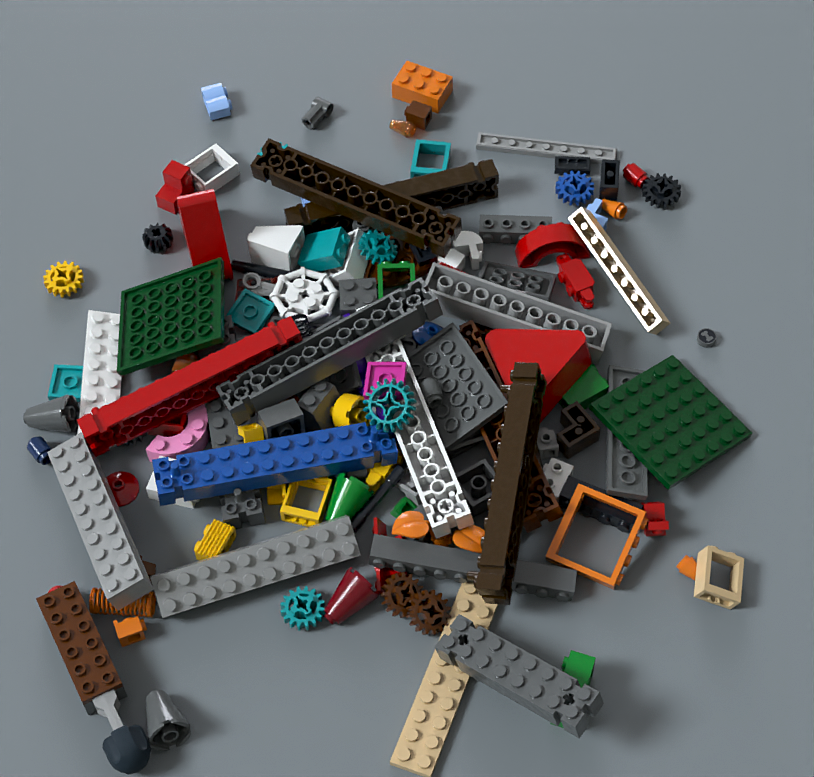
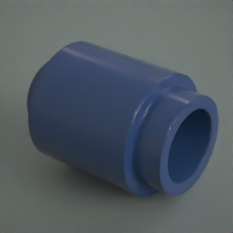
[27,436,52,465]

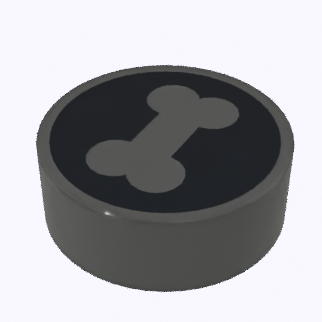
[697,328,717,348]

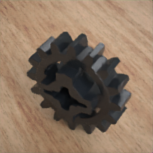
[642,173,681,208]

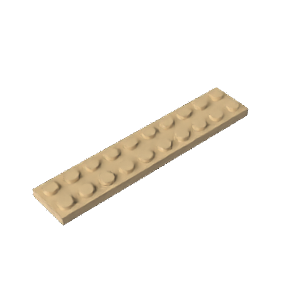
[390,582,498,777]

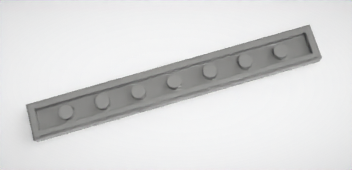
[476,132,617,164]

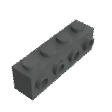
[479,214,552,244]

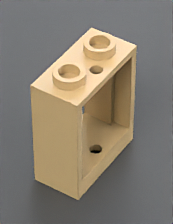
[694,545,744,609]

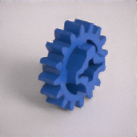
[555,171,594,206]

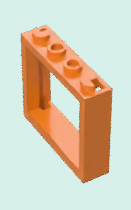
[545,483,648,590]

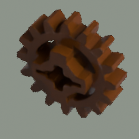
[380,572,423,618]
[406,590,451,635]

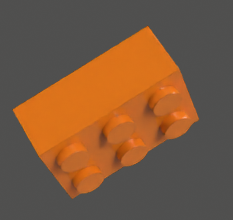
[392,61,453,114]

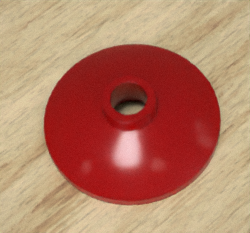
[106,471,140,507]

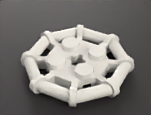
[269,267,340,324]

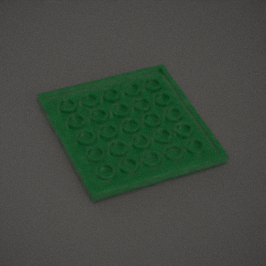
[117,257,224,376]
[589,355,752,490]

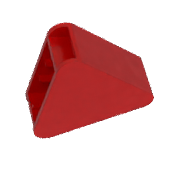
[177,189,234,280]
[485,329,592,423]

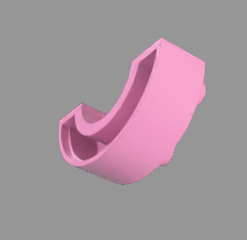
[146,404,210,462]

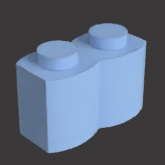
[201,83,233,120]

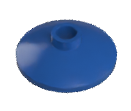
[412,322,443,346]

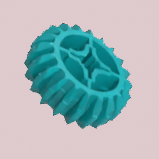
[363,378,417,433]

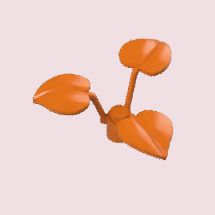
[392,511,485,553]

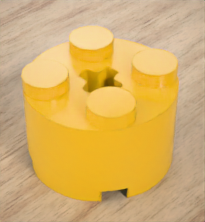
[330,393,376,427]

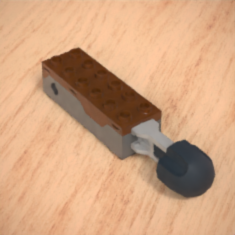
[36,581,151,775]

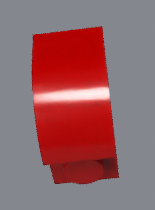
[641,501,669,537]

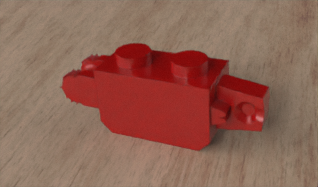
[556,253,595,310]

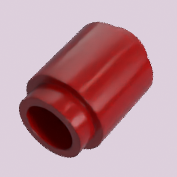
[623,163,649,189]

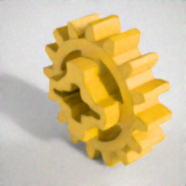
[43,261,84,298]

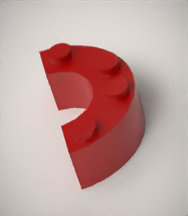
[515,222,590,268]

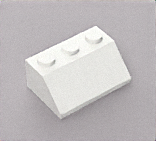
[325,228,368,287]

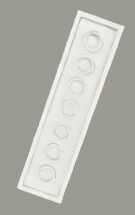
[77,310,121,446]

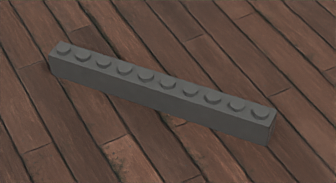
[369,534,577,602]

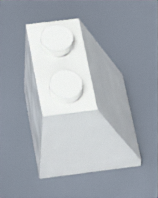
[247,225,305,272]

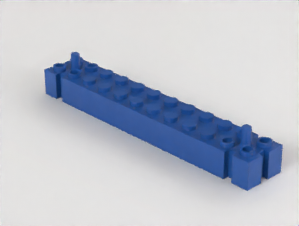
[152,419,398,506]

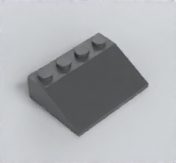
[478,261,557,302]

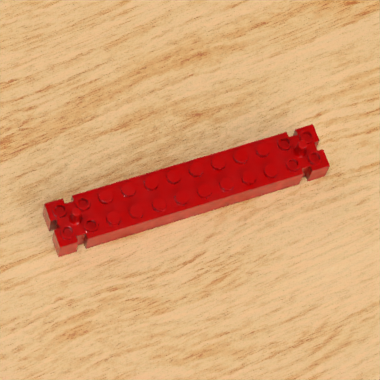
[77,316,303,457]

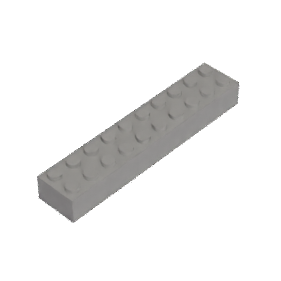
[425,262,612,365]
[47,432,154,610]
[150,515,360,618]

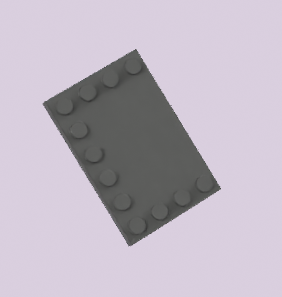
[407,322,508,452]

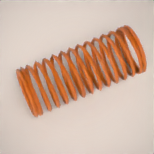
[89,587,156,618]

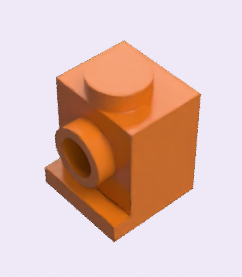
[113,616,147,647]

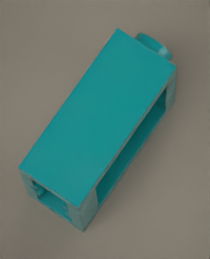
[410,139,451,178]

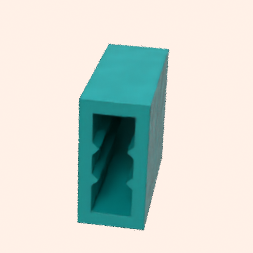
[297,227,351,272]

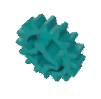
[358,229,398,265]
[280,586,325,631]

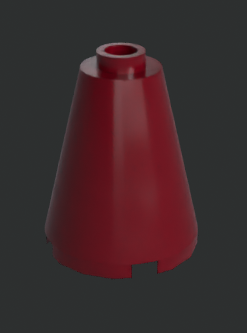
[324,567,380,624]

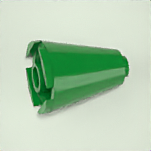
[325,473,374,521]

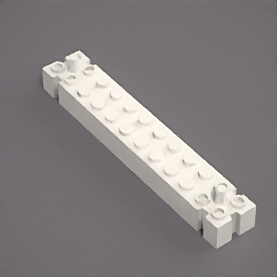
[365,339,474,539]

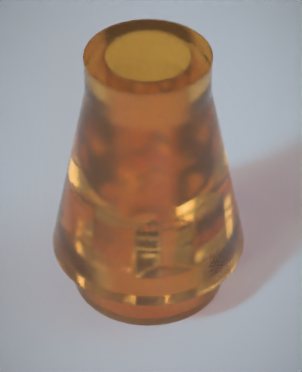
[390,119,416,138]

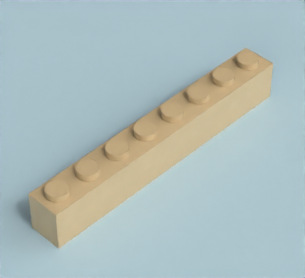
[568,207,670,335]

